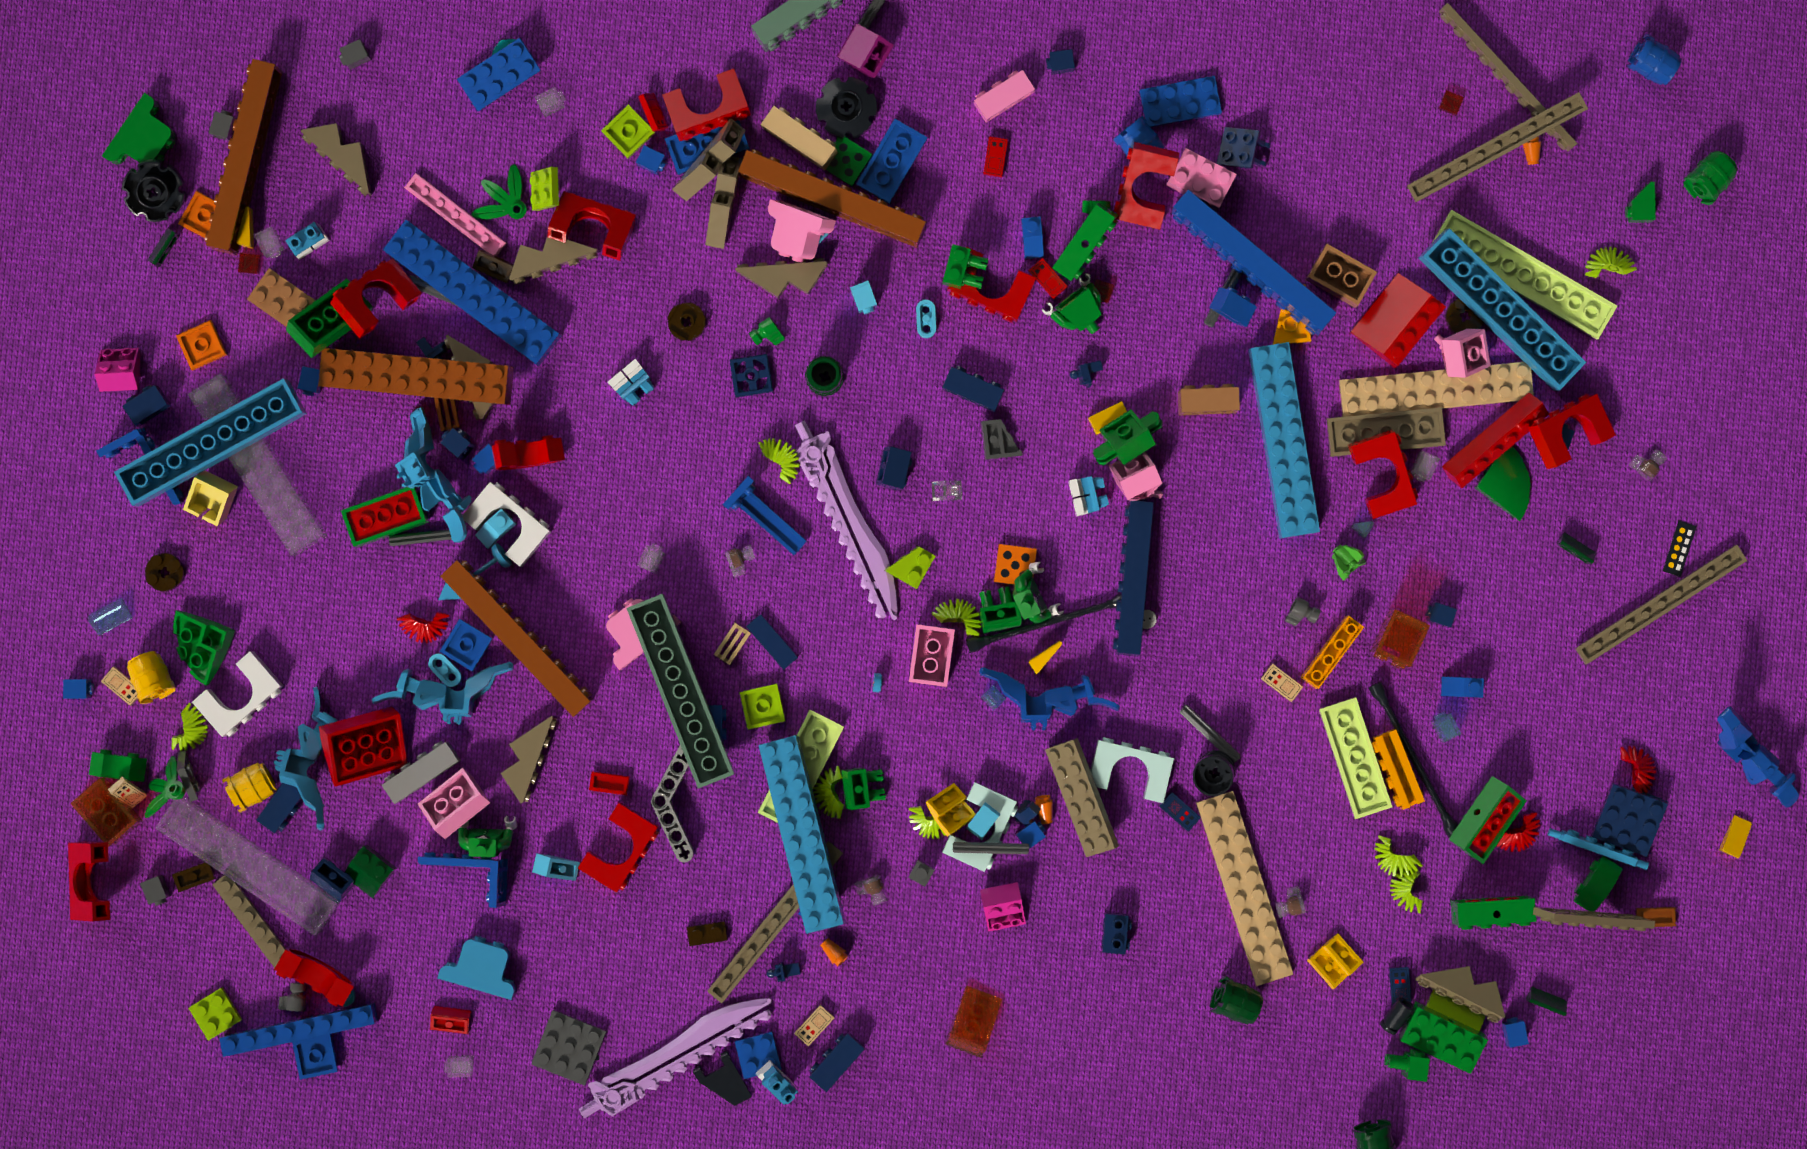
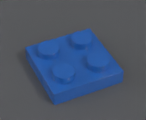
[440,619,493,671]
[735,1031,782,1079]
[292,1034,339,1080]

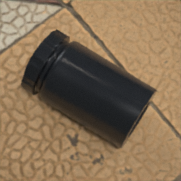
[1380,997,1415,1035]

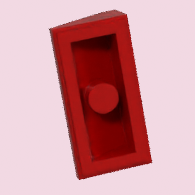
[430,1006,471,1034]

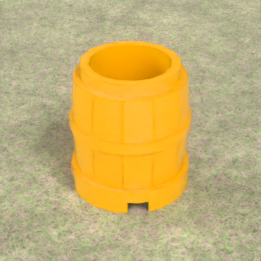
[127,651,176,704]
[222,763,277,813]

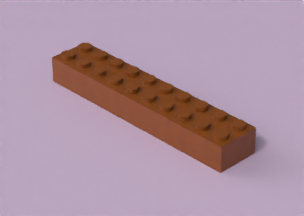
[205,59,283,256]
[738,149,926,248]
[318,348,514,405]
[440,560,593,717]

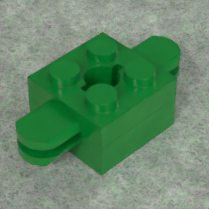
[1093,409,1163,465]

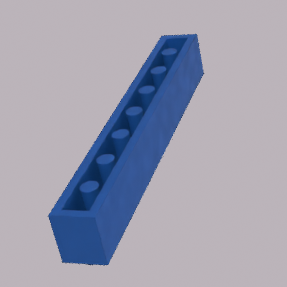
[219,1003,378,1057]

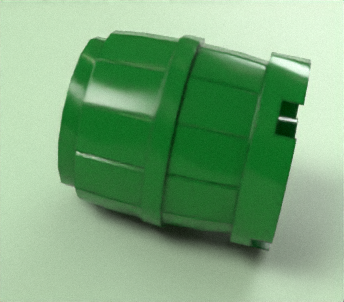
[1683,151,1738,205]

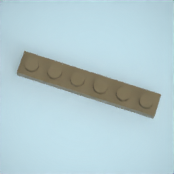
[212,873,286,968]

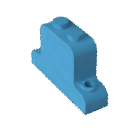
[437,936,516,1000]

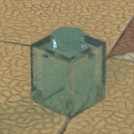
[1431,712,1461,743]

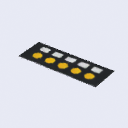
[1663,520,1697,577]

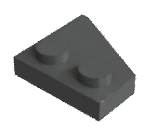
[981,419,1022,460]
[177,750,201,802]

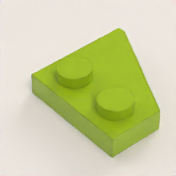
[884,546,936,589]

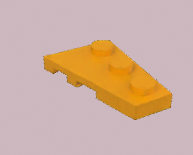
[1272,284,1311,345]

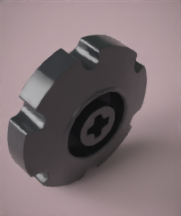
[816,77,877,138]
[122,160,186,222]

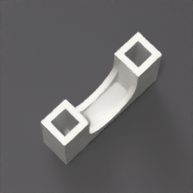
[462,482,551,567]
[192,651,284,737]

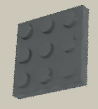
[531,1010,607,1086]

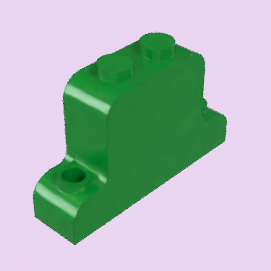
[102,92,176,164]

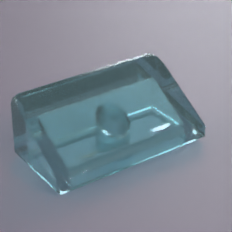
[88,598,133,636]

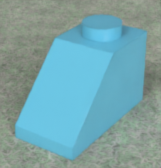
[850,281,877,315]
[476,509,517,549]
[532,853,580,881]

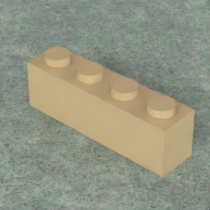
[761,106,838,171]

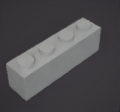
[382,741,461,804]

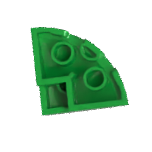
[1474,446,1531,522]
[173,610,235,686]

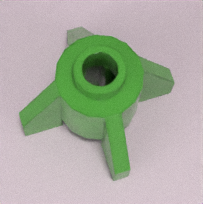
[1332,545,1366,581]

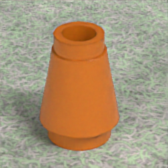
[1523,137,1541,165]
[1034,795,1053,824]
[820,938,848,967]

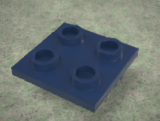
[1217,127,1271,169]

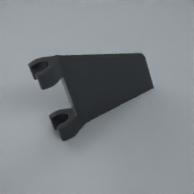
[693,1051,752,1106]

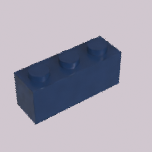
[942,365,1004,412]
[256,783,302,834]
[809,1032,865,1093]

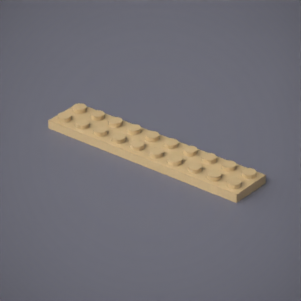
[1339,362,1534,417]
[1196,791,1293,986]

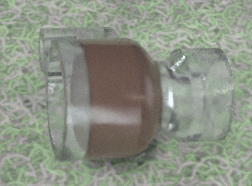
[1629,450,1667,481]
[725,545,756,578]
[854,874,887,906]
[1275,886,1306,918]

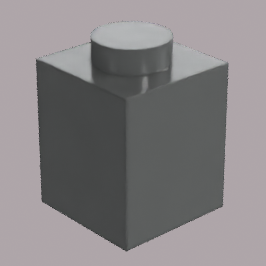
[339,39,371,70]
[209,110,236,141]
[908,860,935,887]
[140,875,171,906]

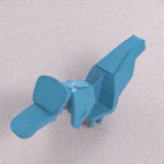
[395,407,472,543]
[372,662,514,725]
[274,687,337,830]

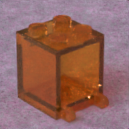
[1370,609,1430,669]

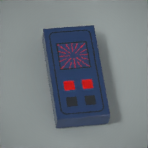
[1159,792,1201,832]
[1388,967,1412,1006]

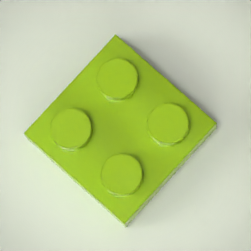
[601,104,655,159]
[530,167,559,211]
[739,684,785,730]
[188,987,242,1041]

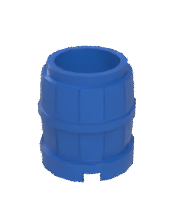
[1626,34,1682,85]
[1113,115,1165,157]

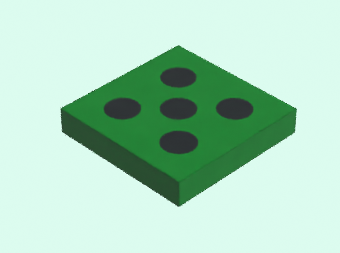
[826,137,873,187]

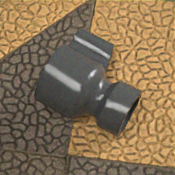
[1285,596,1321,626]
[278,983,306,1011]

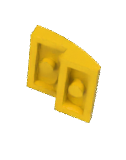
[926,783,976,837]
[1307,933,1363,989]

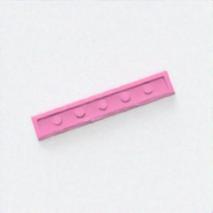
[404,173,507,256]

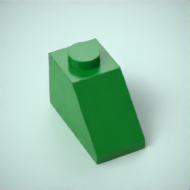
[1625,182,1656,223]

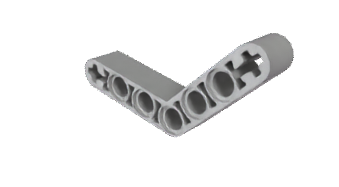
[651,745,694,863]

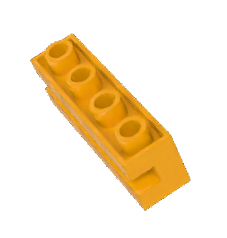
[1300,616,1364,689]
[1371,729,1425,810]

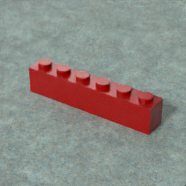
[1442,393,1549,489]

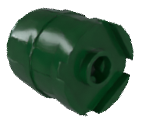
[805,356,844,397]
[1210,976,1263,1025]
[1353,1119,1396,1149]

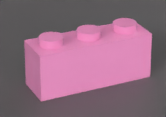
[974,70,1035,123]

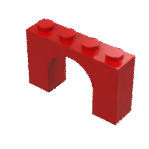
[662,68,751,142]
[1113,142,1179,230]
[547,191,636,261]
[947,247,1036,323]
[330,258,422,339]
[1528,393,1616,469]
[1348,430,1418,519]
[578,802,660,893]
[68,841,110,922]

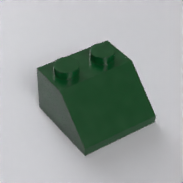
[344,845,397,898]

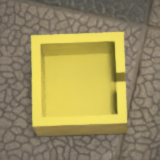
[183,471,238,526]

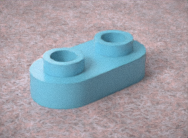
[916,300,936,339]
[428,654,462,687]

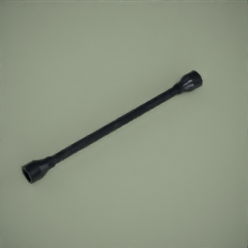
[966,593,1121,653]
[1368,681,1458,838]

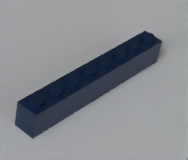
[1112,501,1153,657]

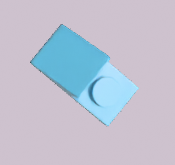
[967,802,1000,840]

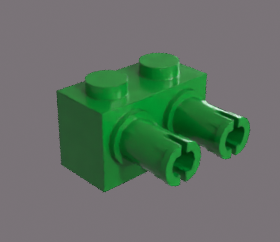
[942,244,989,289]
[979,587,1022,633]
[841,768,886,810]
[1384,1049,1430,1082]

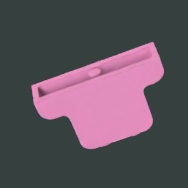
[768,199,836,262]
[606,598,681,670]

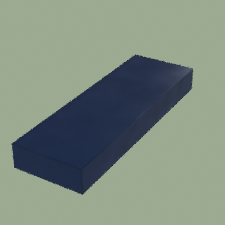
[746,614,798,670]

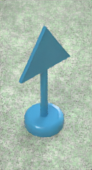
[438,543,512,600]

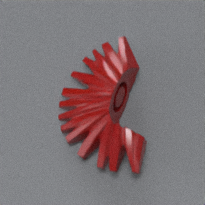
[397,611,449,643]
[1620,746,1656,794]
[1496,812,1540,852]

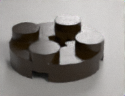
[1445,298,1483,334]
[668,303,706,341]
[145,553,185,592]

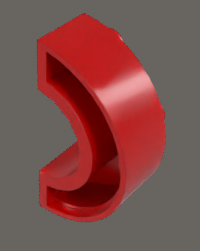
[492,435,565,470]
[274,948,354,1007]

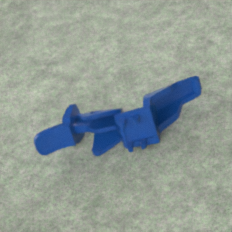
[979,667,1120,731]
[1717,706,1799,808]

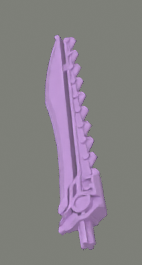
[795,420,897,620]
[579,998,772,1119]

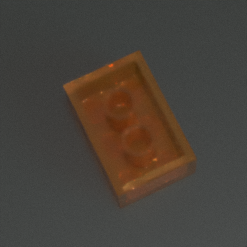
[70,777,143,847]

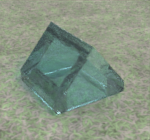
[1352,521,1374,538]
[981,685,1006,711]

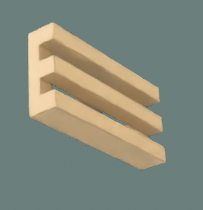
[714,623,751,665]

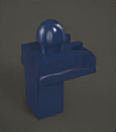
[416,337,446,360]
[1070,361,1103,388]
[1015,800,1041,826]
[766,962,801,982]

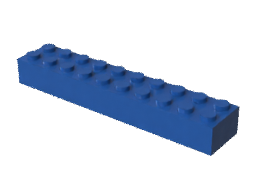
[1172,190,1336,336]
[383,220,562,366]

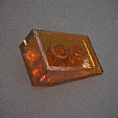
[945,985,1002,1058]

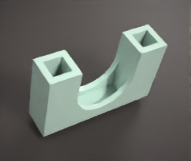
[1090,737,1174,803]
[942,782,1018,872]

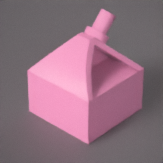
[1434,329,1491,378]
[1109,452,1163,501]

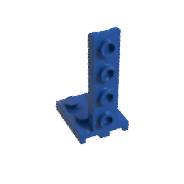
[96,428,184,505]
[722,476,807,556]
[418,852,508,908]

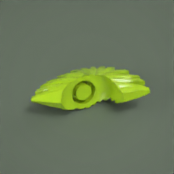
[1585,247,1637,278]
[758,438,800,484]
[931,599,981,636]
[172,703,208,751]
[813,766,844,819]
[908,806,946,839]
[1374,835,1423,877]
[1390,864,1423,914]

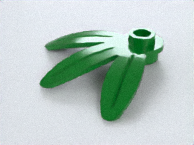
[472,165,527,219]
[145,756,186,818]

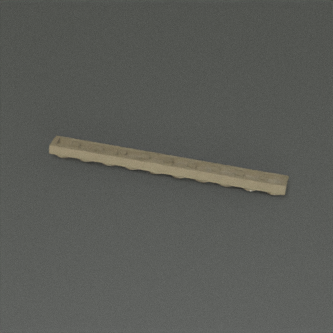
[1439,3,1578,151]
[1407,92,1588,203]
[1575,545,1748,665]
[707,841,843,1003]

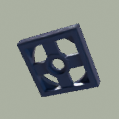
[730,354,773,398]

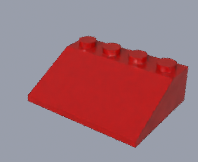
[1350,273,1446,368]
[319,706,407,787]

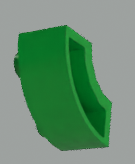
[89,749,147,782]
[1573,856,1622,912]

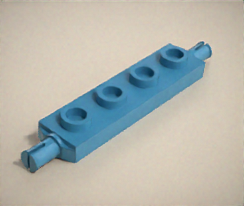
[1547,828,1649,870]

